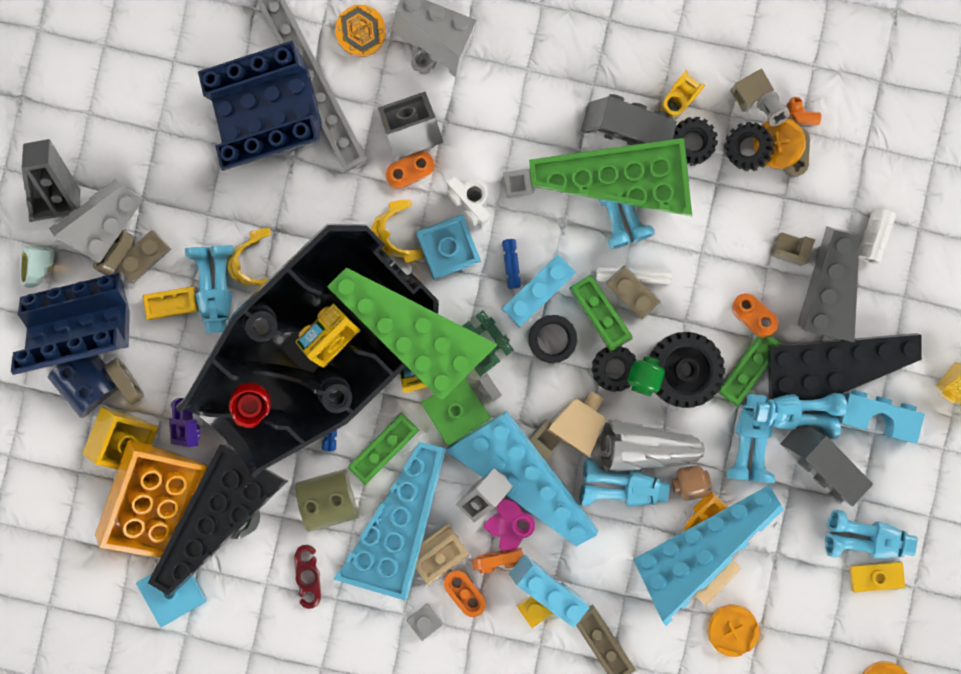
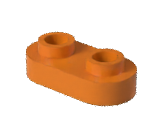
[386,151,435,189]
[732,293,778,338]
[472,548,523,574]
[444,569,486,617]

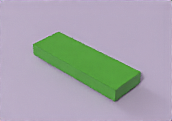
[569,275,633,352]
[718,336,781,407]
[347,412,419,485]

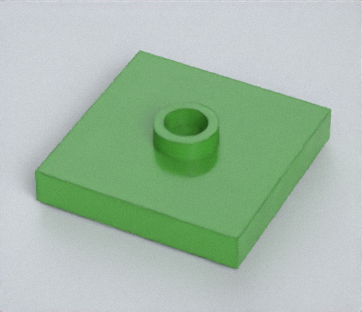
[421,378,491,446]

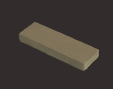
[576,604,636,674]

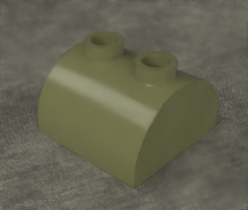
[295,469,360,532]

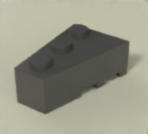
[581,94,677,145]

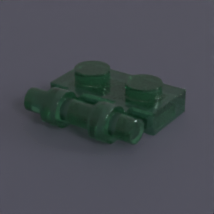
[463,310,514,377]

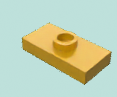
[142,286,199,320]
[849,561,905,592]

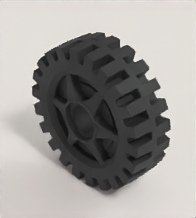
[649,332,725,408]

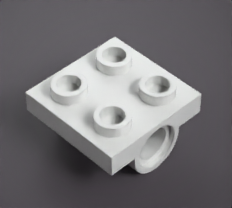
[447,176,490,227]

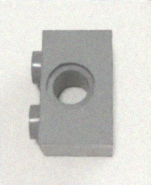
[456,468,513,522]

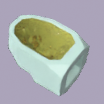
[20,246,54,288]

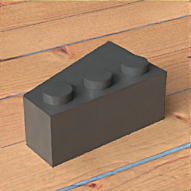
[22,139,80,222]
[780,425,873,507]

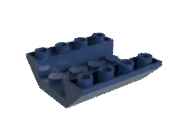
[198,40,322,171]
[10,273,130,375]

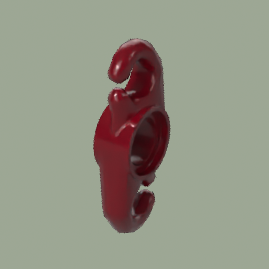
[294,545,321,609]

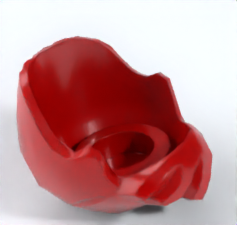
[228,383,271,428]

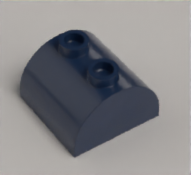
[47,355,118,418]

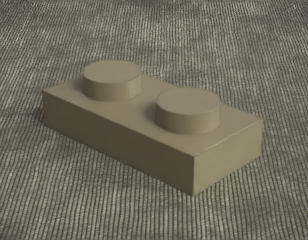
[117,230,171,283]
[606,265,661,319]

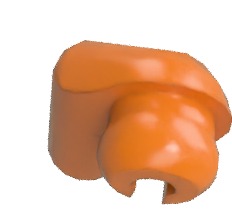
[786,97,821,125]

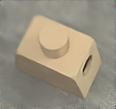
[546,391,606,456]

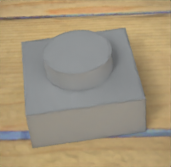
[503,169,533,198]
[478,374,502,401]
[407,604,443,641]

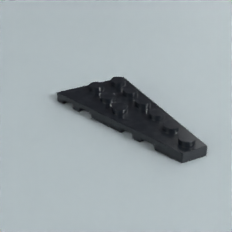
[767,333,922,400]
[148,444,288,596]

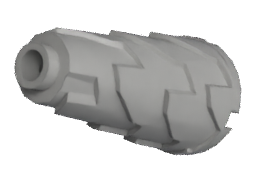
[601,420,705,472]

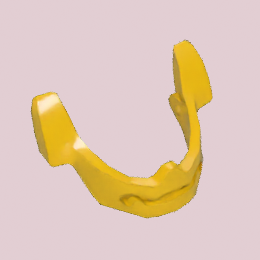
[371,199,425,263]
[227,228,271,287]

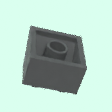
[378,91,444,159]

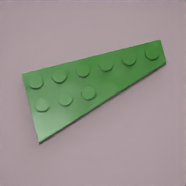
[529,138,693,217]
[327,268,498,401]

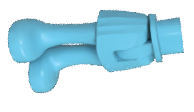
[599,199,655,249]
[185,245,234,333]
[753,393,847,439]
[726,394,775,483]
[579,458,670,506]
[825,509,918,559]

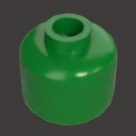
[627,356,665,396]

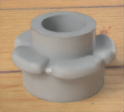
[411,49,436,74]

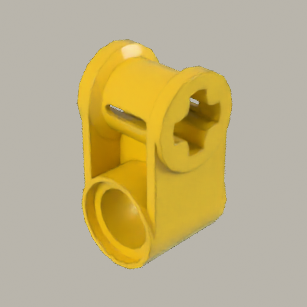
[659,70,706,120]

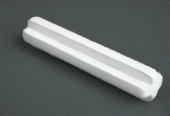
[596,267,672,284]

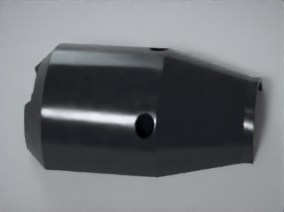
[176,224,439,478]

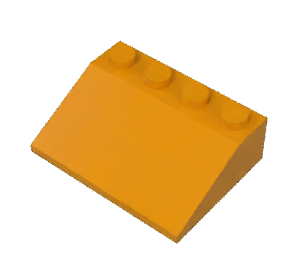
[95,440,208,558]

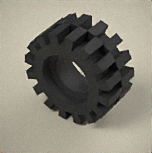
[672,117,718,166]
[724,122,774,172]
[591,346,636,392]

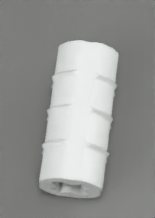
[859,208,896,264]

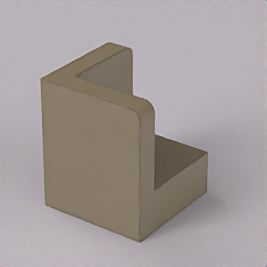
[730,68,774,112]
[772,232,815,266]
[528,419,561,460]

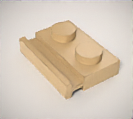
[416,524,470,585]

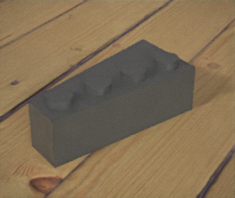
[797,226,860,343]

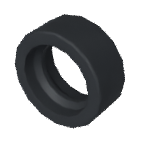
[528,315,577,363]

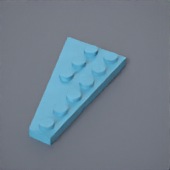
[446,410,598,546]
[333,442,446,600]
[633,485,784,626]

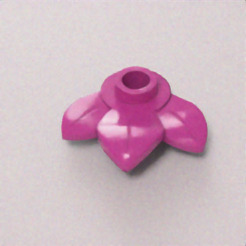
[484,499,535,551]

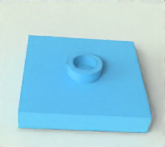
[415,214,481,280]
[136,574,207,628]

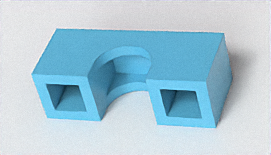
[502,254,576,328]
[836,390,925,444]
[509,554,590,628]

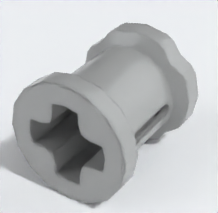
[757,91,790,126]

